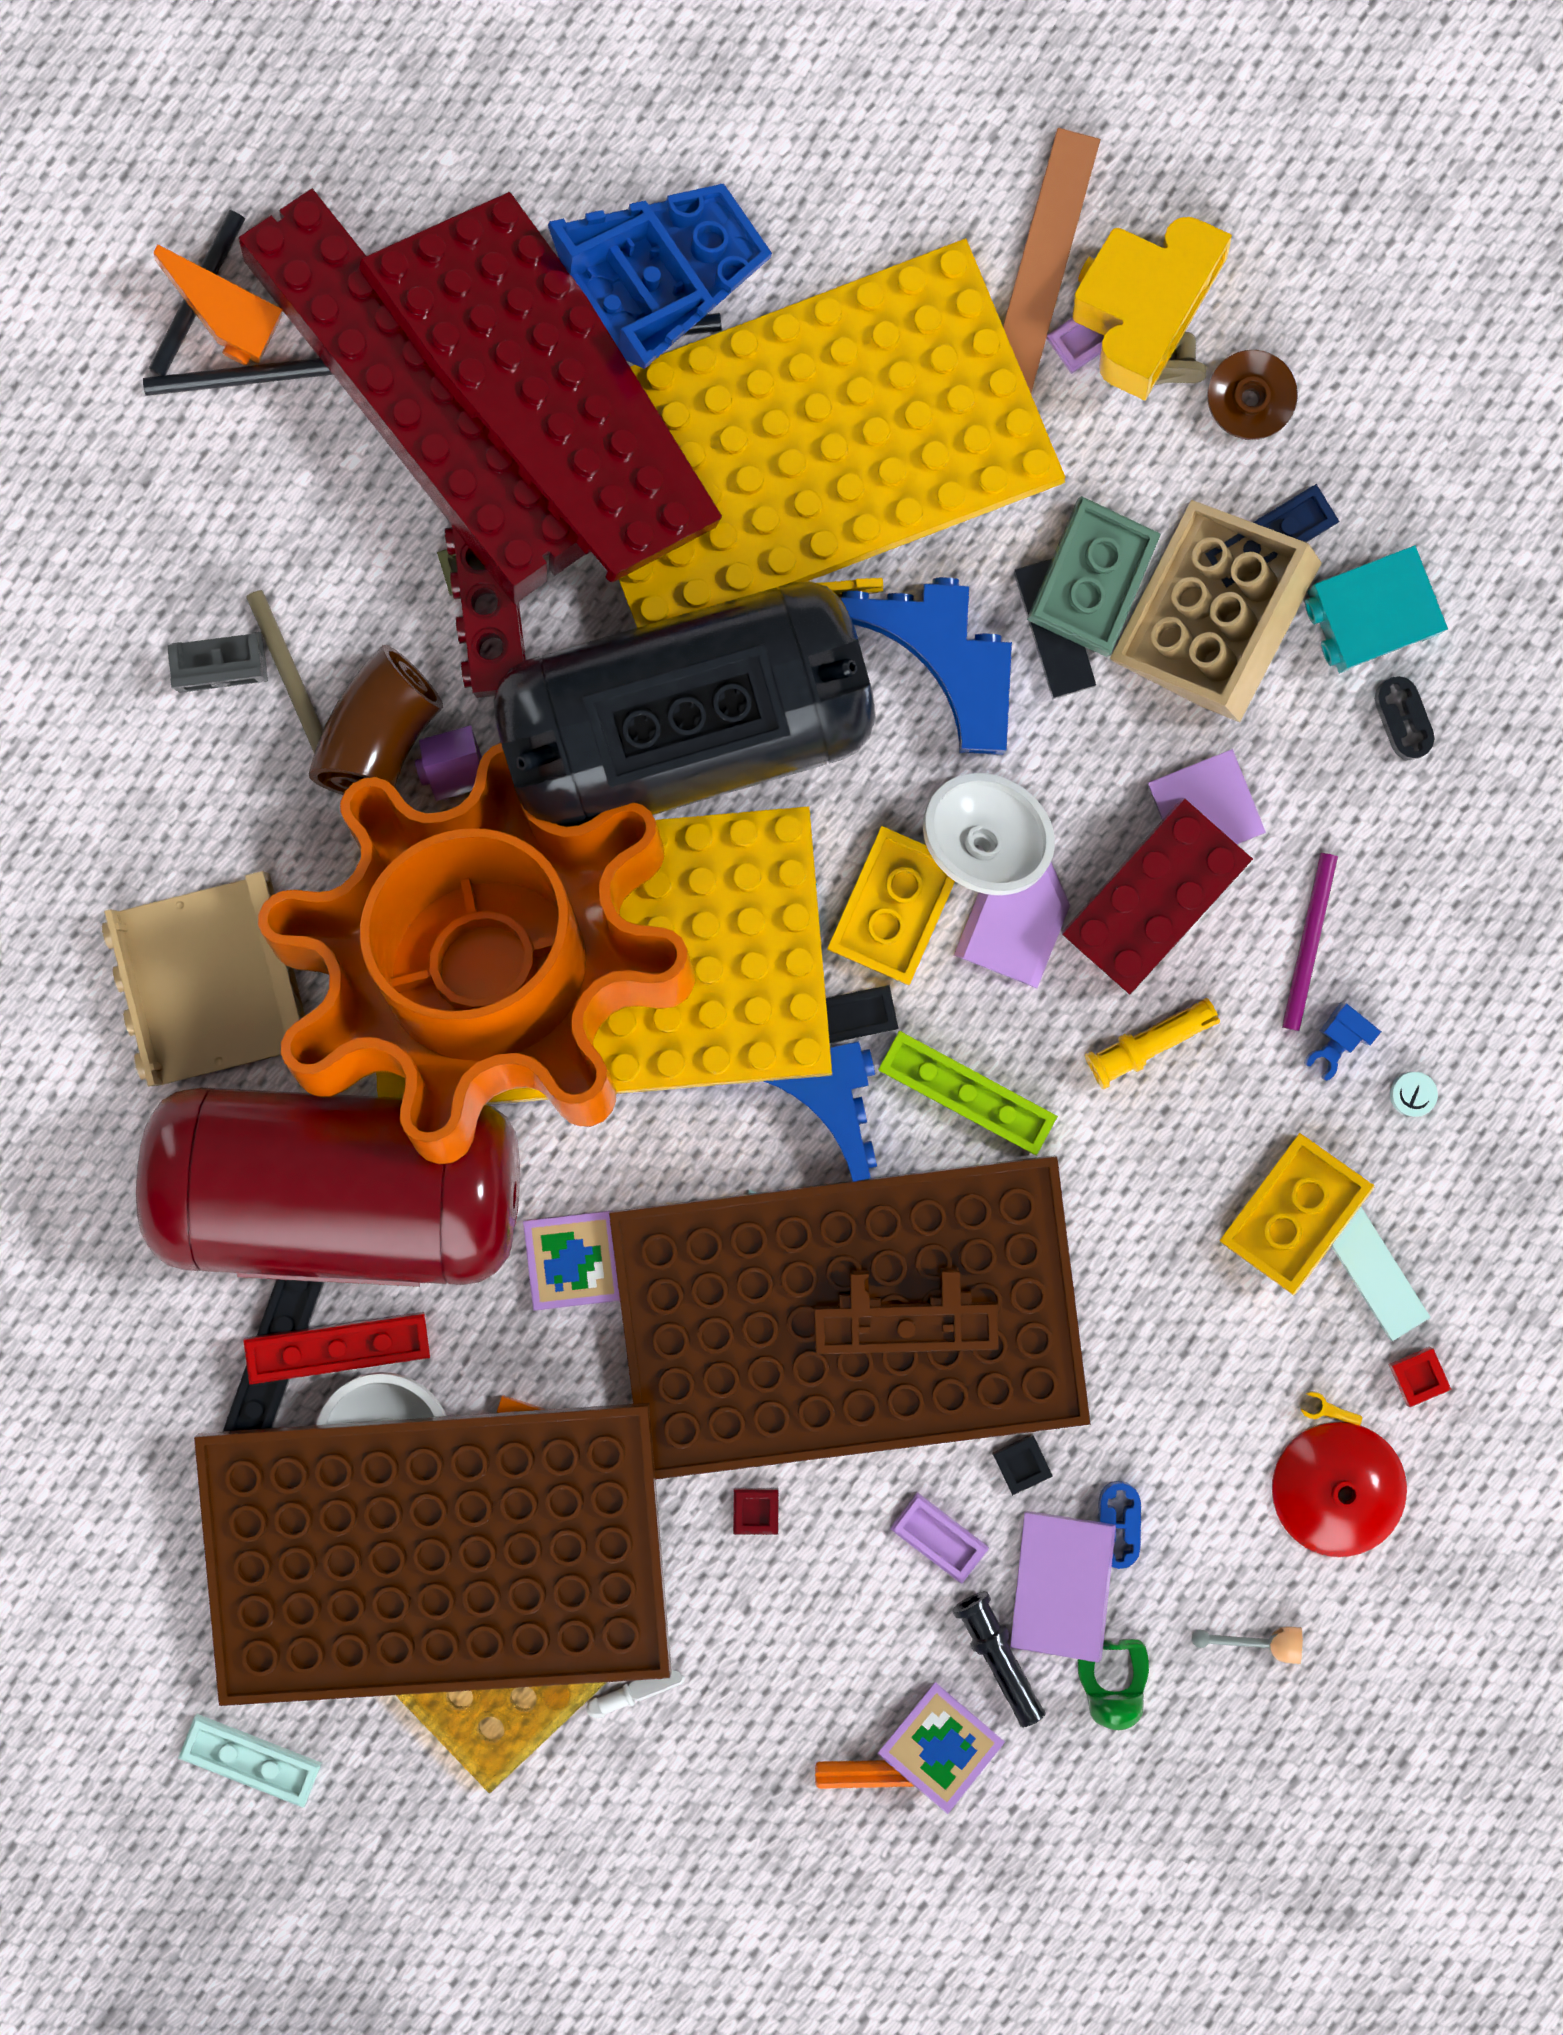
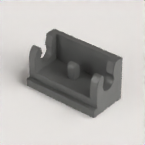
[168,632,268,693]

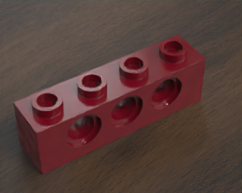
[445,526,526,698]

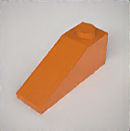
[154,244,283,365]

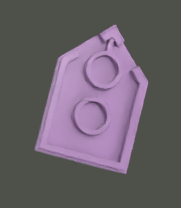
[954,862,1070,988]

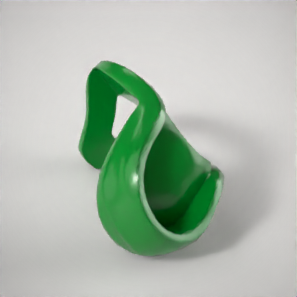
[1078,1639,1149,1730]

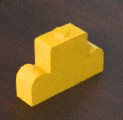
[1072,217,1232,401]

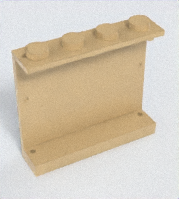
[102,871,305,1087]

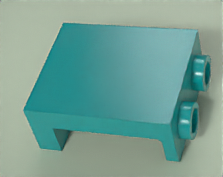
[1304,545,1448,674]

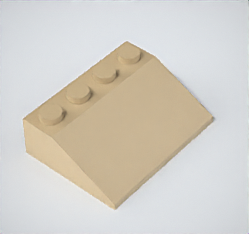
[1110,500,1322,722]

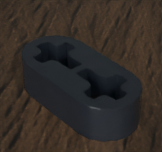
[1374,676,1435,760]

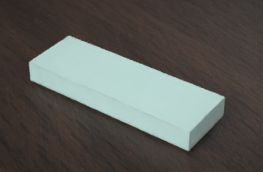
[1331,1207,1431,1341]
[178,1714,322,1808]

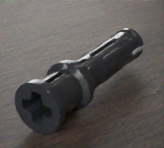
[952,1591,1046,1728]

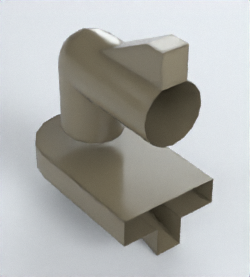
[1155,331,1206,385]

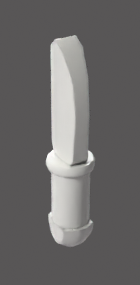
[586,1670,685,1718]

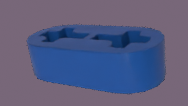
[1098,1481,1141,1569]

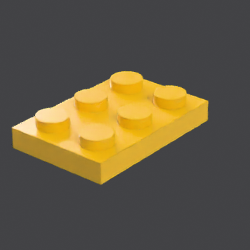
[827,826,955,986]
[1219,1133,1375,1296]

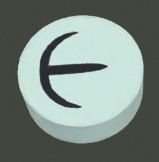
[1390,1072,1438,1117]

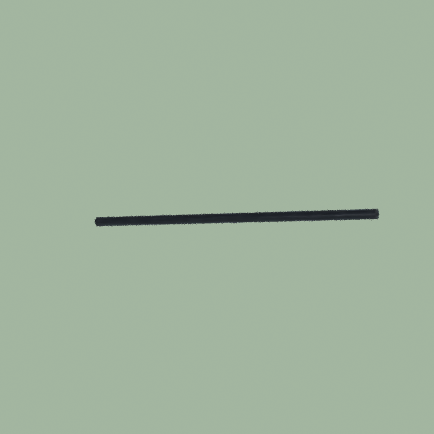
[143,313,722,396]

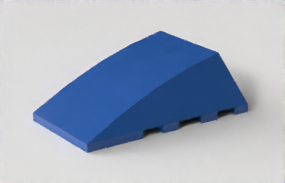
[548,183,772,369]

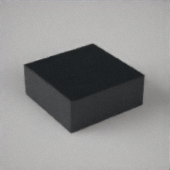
[992,1434,1053,1496]

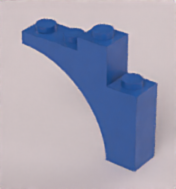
[841,578,1012,755]
[763,1041,877,1182]

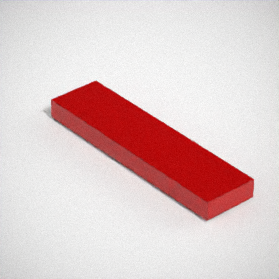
[243,1312,430,1385]

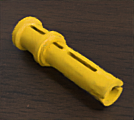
[1085,997,1220,1090]

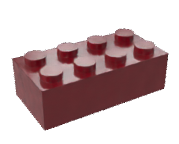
[1062,798,1253,995]

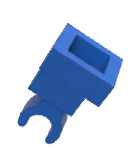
[1304,1002,1382,1081]

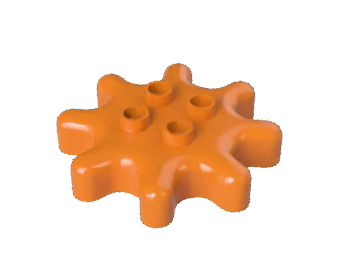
[258,743,695,1164]

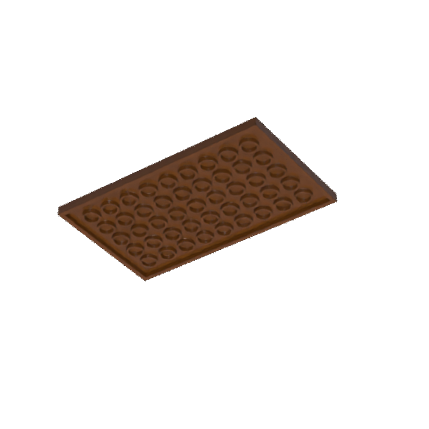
[609,1155,1091,1480]
[194,1403,672,1706]

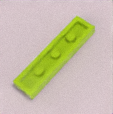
[878,1031,1058,1156]

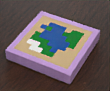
[523,1210,620,1311]
[877,1682,1005,1814]

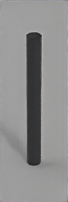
[148,210,245,376]

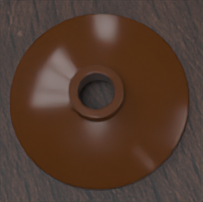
[1207,350,1298,440]

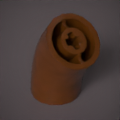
[309,645,443,795]

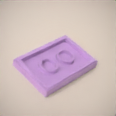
[1010,1511,1116,1662]

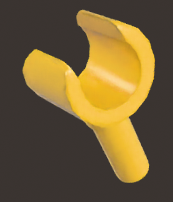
[1300,1391,1362,1426]

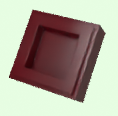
[733,1488,779,1535]

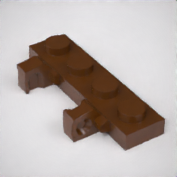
[815,1267,998,1355]

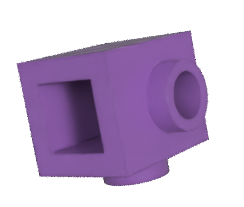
[415,725,482,801]

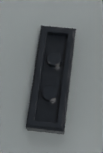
[1014,559,1096,700]

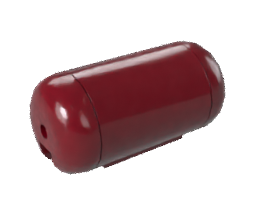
[136,1087,520,1287]

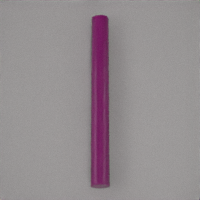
[1282,853,1338,1031]

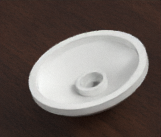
[923,773,1055,895]
[316,1372,446,1425]

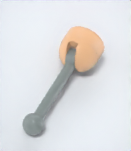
[1192,1626,1303,1664]

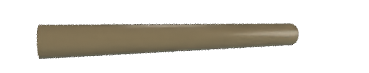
[246,590,323,753]

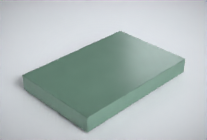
[1027,496,1161,657]

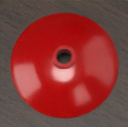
[1272,1422,1407,1557]

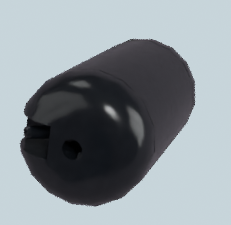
[494,581,876,827]

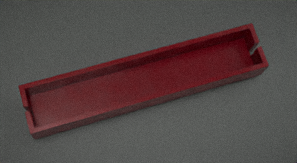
[238,188,585,604]

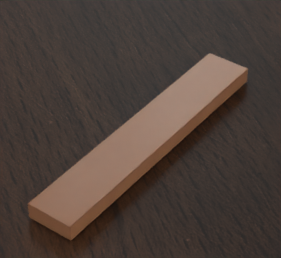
[1003,128,1101,393]

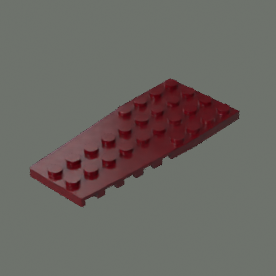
[359,192,722,582]

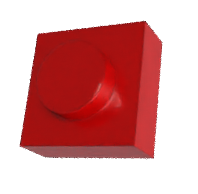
[1388,1346,1452,1408]

